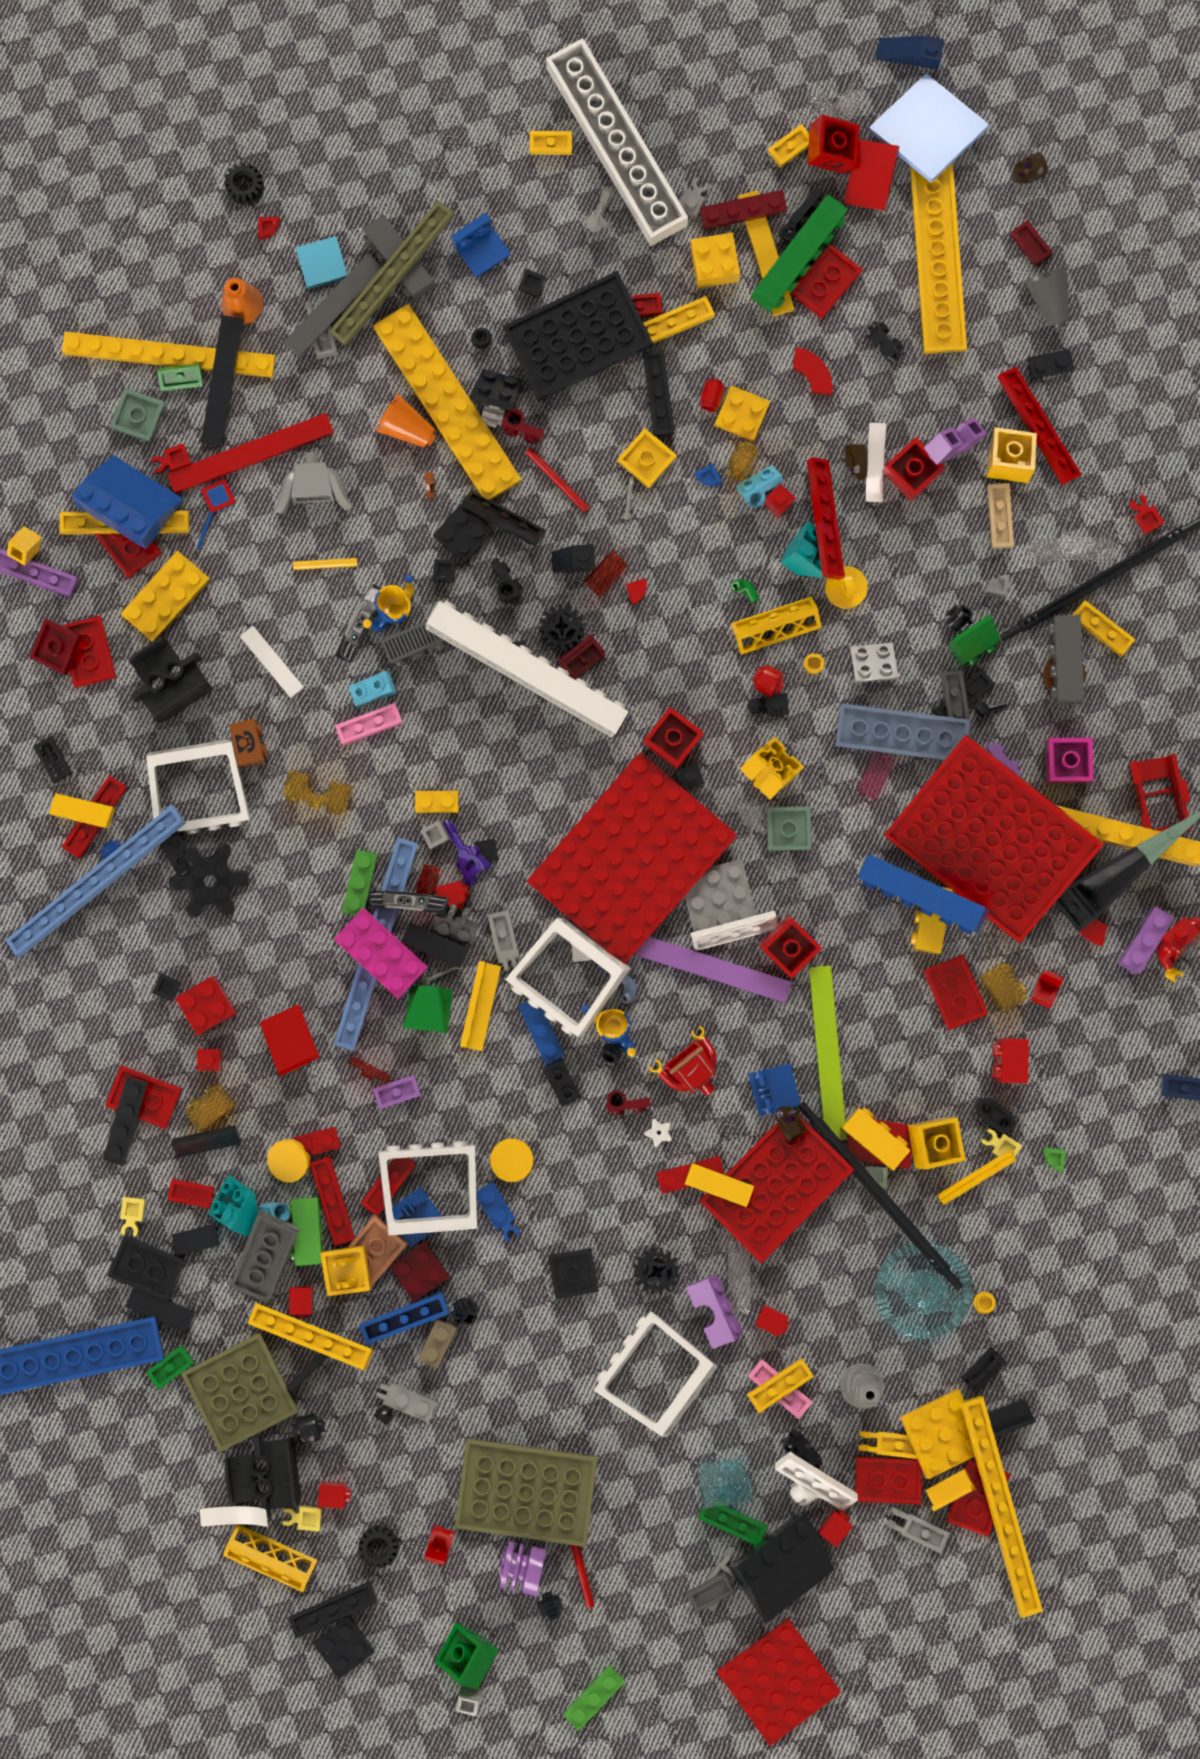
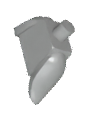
[274,452,353,514]

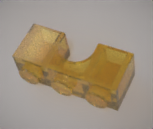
[282,770,354,816]

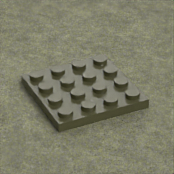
[181,1332,299,1453]

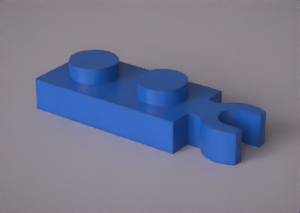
[476,1182,520,1241]

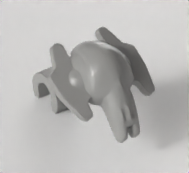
[581,186,613,232]

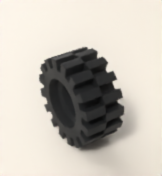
[224,162,264,205]
[358,1525,399,1569]

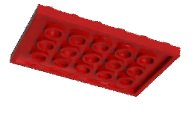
[699,1115,855,1264]

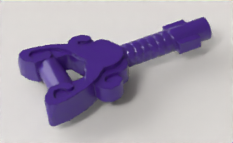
[443,820,491,886]

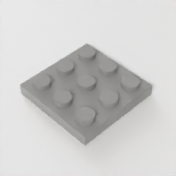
[685,859,756,932]

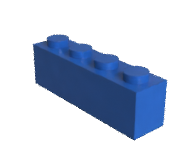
[359,1291,451,1346]

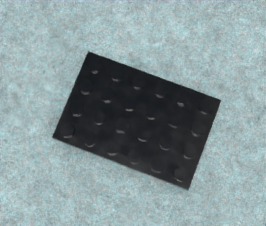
[502,271,654,402]

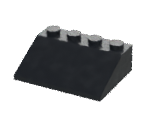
[728,1514,834,1624]

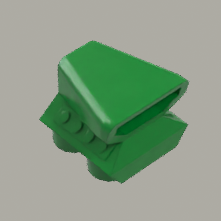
[403,985,453,1033]

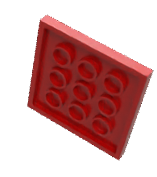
[717,1617,841,1746]

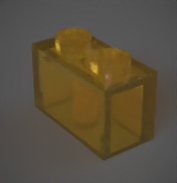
[726,441,759,482]
[979,961,1028,1013]
[184,1084,238,1132]

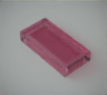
[856,752,895,801]

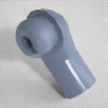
[620,973,638,1004]

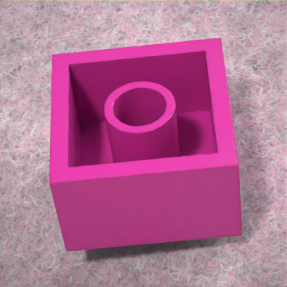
[1044,738,1094,784]

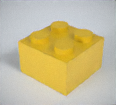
[690,232,740,289]
[907,1117,966,1170]

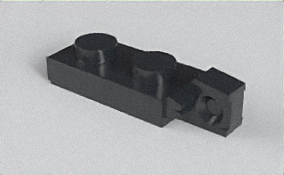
[778,188,823,243]

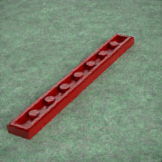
[167,413,334,494]

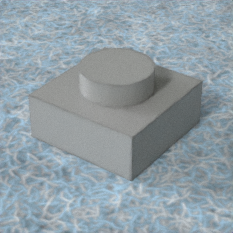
[420,820,451,850]

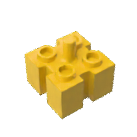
[740,737,805,800]

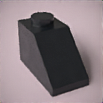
[551,544,596,574]

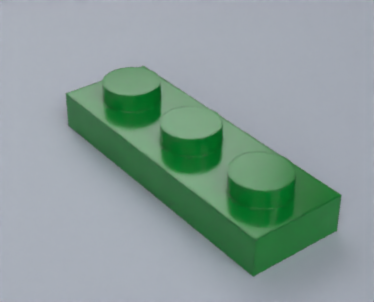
[698,1497,767,1545]

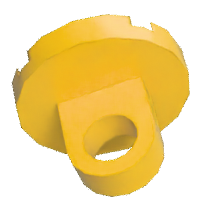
[825,566,868,609]

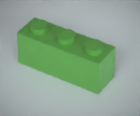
[288,1197,324,1266]

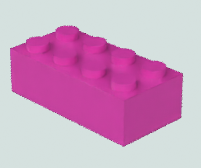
[333,907,428,999]

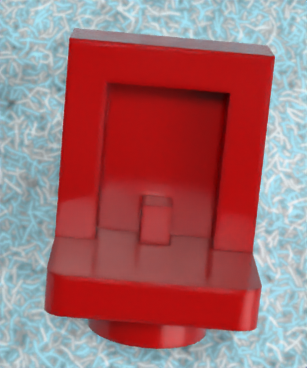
[1030,970,1064,1009]
[424,1525,455,1565]

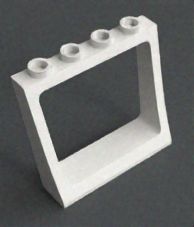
[146,739,250,834]
[505,917,631,1037]
[378,1141,477,1235]
[594,1312,718,1437]

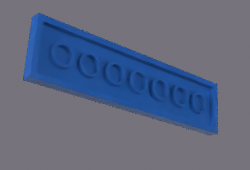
[0,1316,165,1395]

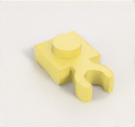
[980,1129,1022,1157]
[120,1197,146,1236]
[282,1506,322,1531]

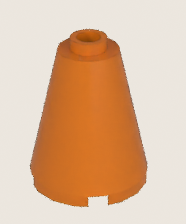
[221,277,264,325]
[375,393,437,448]

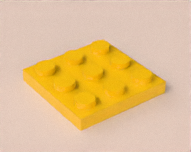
[899,1389,975,1479]

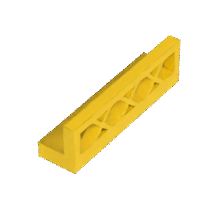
[730,597,822,655]
[460,961,501,1051]
[223,1524,318,1592]

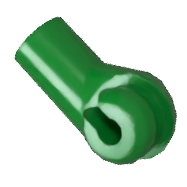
[731,579,760,604]

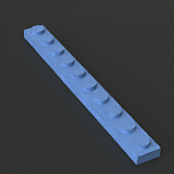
[6,805,186,958]
[333,837,419,1051]

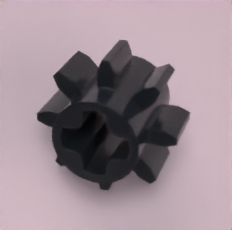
[946,605,973,632]
[451,1298,480,1325]
[538,1591,564,1621]

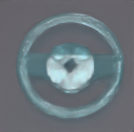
[875,1242,972,1339]

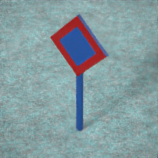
[196,478,236,549]

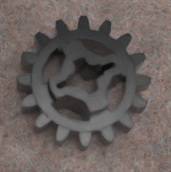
[539,604,585,652]
[633,1247,681,1295]

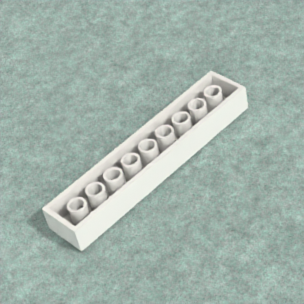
[546,38,688,246]
[425,601,629,738]

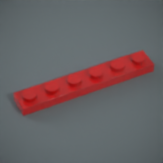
[997,366,1082,486]
[806,457,845,580]

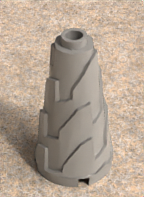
[839,1363,884,1408]

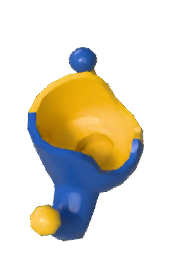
[363,574,415,632]
[581,1005,636,1057]

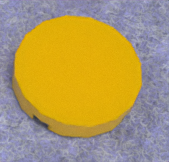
[490,1138,533,1182]
[267,1139,310,1183]

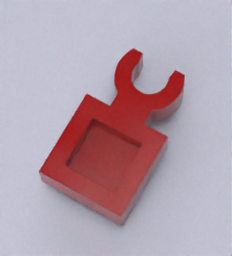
[151,443,192,474]
[1129,494,1164,536]

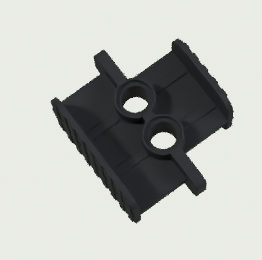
[128,637,212,723]
[224,1434,301,1518]

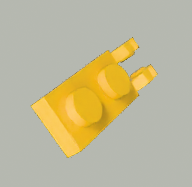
[858,1431,917,1459]

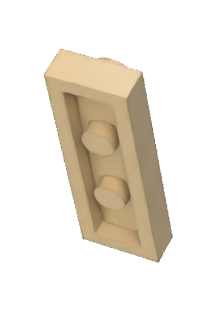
[987,483,1014,549]

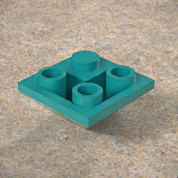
[781,521,826,579]
[208,1175,259,1237]

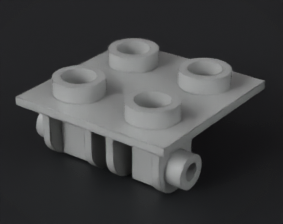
[850,642,899,685]

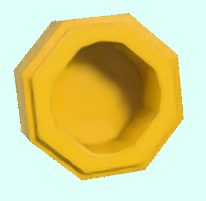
[803,653,824,675]

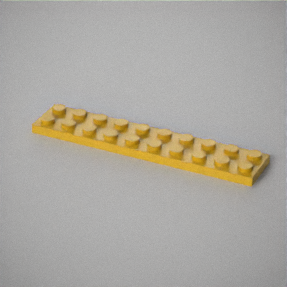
[909,163,967,354]
[373,304,522,500]

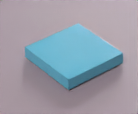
[296,236,347,289]

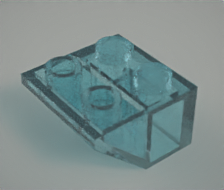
[697,1459,753,1509]

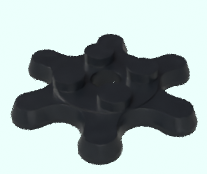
[168,843,249,918]

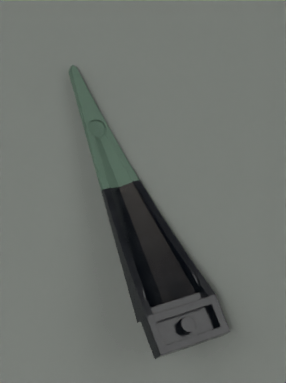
[1055,811,1200,932]

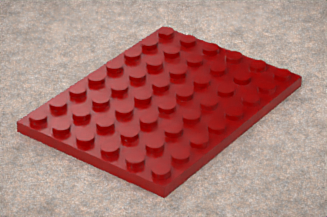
[883,734,1104,944]
[526,752,738,964]

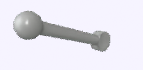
[623,476,634,520]
[422,965,463,986]

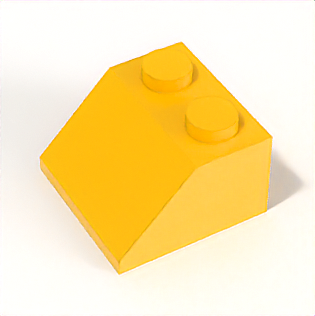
[986,427,1037,483]

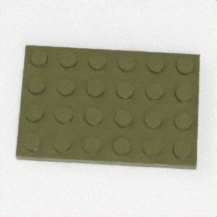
[455,1438,598,1547]

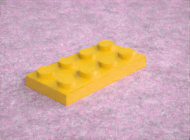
[121,550,210,642]

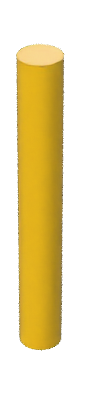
[293,558,358,570]

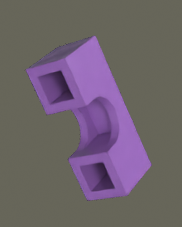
[924,417,987,465]
[1117,906,1174,974]
[686,1274,742,1349]

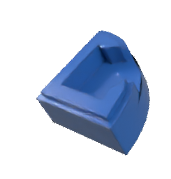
[694,464,722,486]

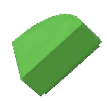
[1043,1147,1066,1172]

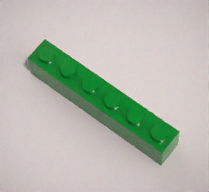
[751,194,848,313]

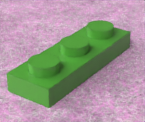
[342,850,378,916]
[563,1664,625,1731]

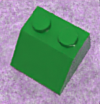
[948,614,1001,667]
[435,1622,499,1689]

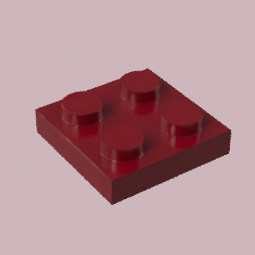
[29,618,83,675]
[389,1240,450,1302]

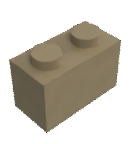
[417,1318,458,1369]

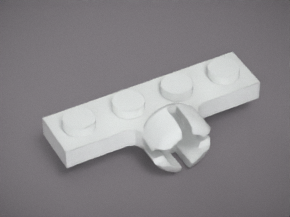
[775,1452,858,1511]

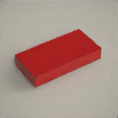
[167,1178,215,1209]

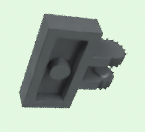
[432,904,479,945]

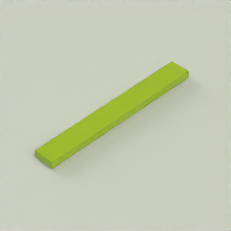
[809,966,847,1140]

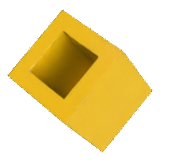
[7,527,42,566]

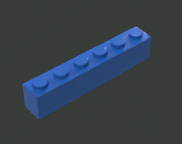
[857,854,990,935]

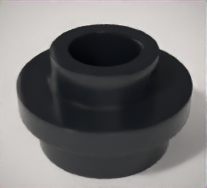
[471,328,492,350]
[601,1043,622,1063]

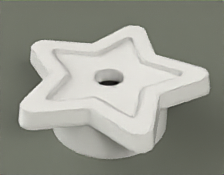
[644,1119,672,1147]

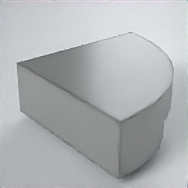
[985,575,1010,598]

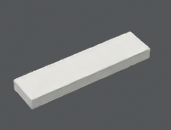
[691,911,778,951]

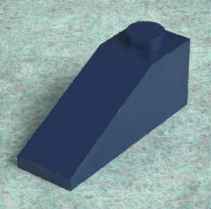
[876,36,945,70]

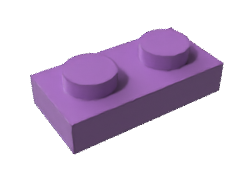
[985,742,1022,776]
[373,1075,421,1110]

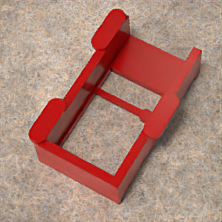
[1129,753,1191,832]

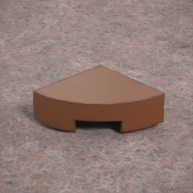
[425,472,436,499]

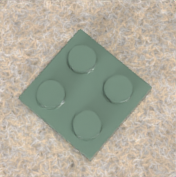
[110,388,166,443]
[767,807,811,851]

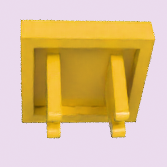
[320,1245,372,1296]

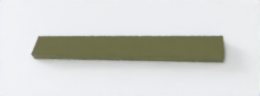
[329,200,455,347]

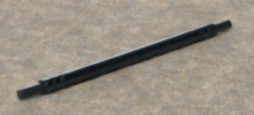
[1000,517,1200,642]
[797,1101,964,1291]

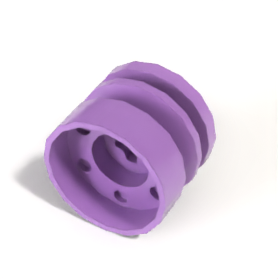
[499,1541,546,1596]

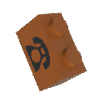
[229,718,269,769]

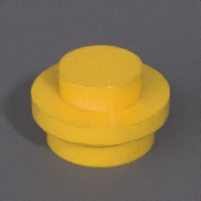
[973,1292,996,1314]

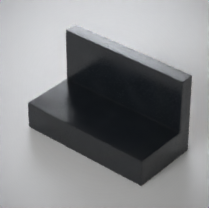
[988,1398,1036,1438]

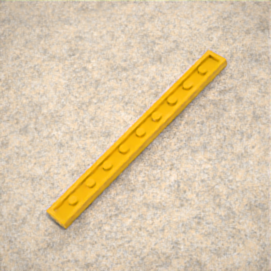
[62,332,276,378]
[960,1396,1043,1618]

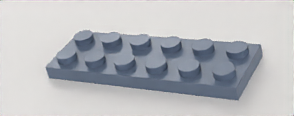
[835,703,971,761]

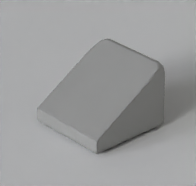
[455,1685,483,1716]

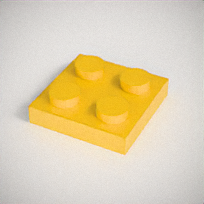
[714,385,770,442]
[617,428,677,489]

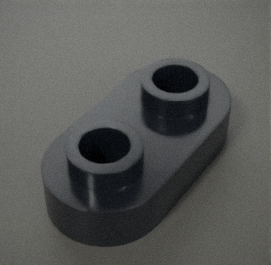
[975,1098,1016,1133]

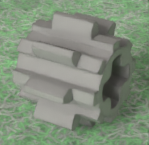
[482,404,507,428]

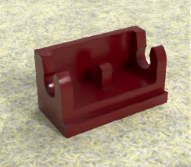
[558,634,606,680]

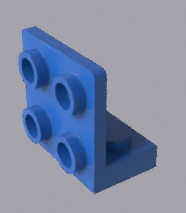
[451,213,510,278]

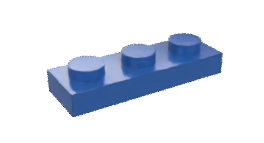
[518,1001,565,1065]

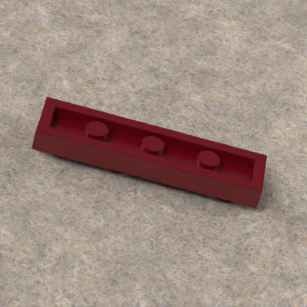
[700,190,788,230]

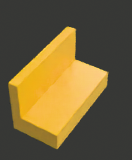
[925,1469,976,1511]

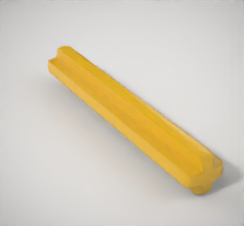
[938,1150,1016,1205]

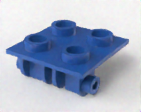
[748,1063,801,1116]
[392,1186,442,1248]

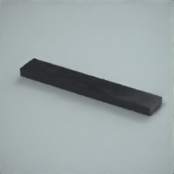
[201,315,244,447]

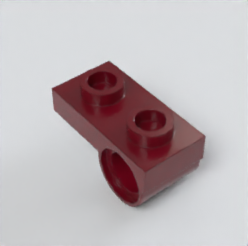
[501,409,545,444]
[606,1090,651,1116]

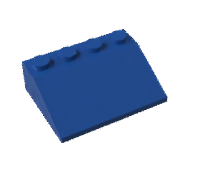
[72,455,183,550]

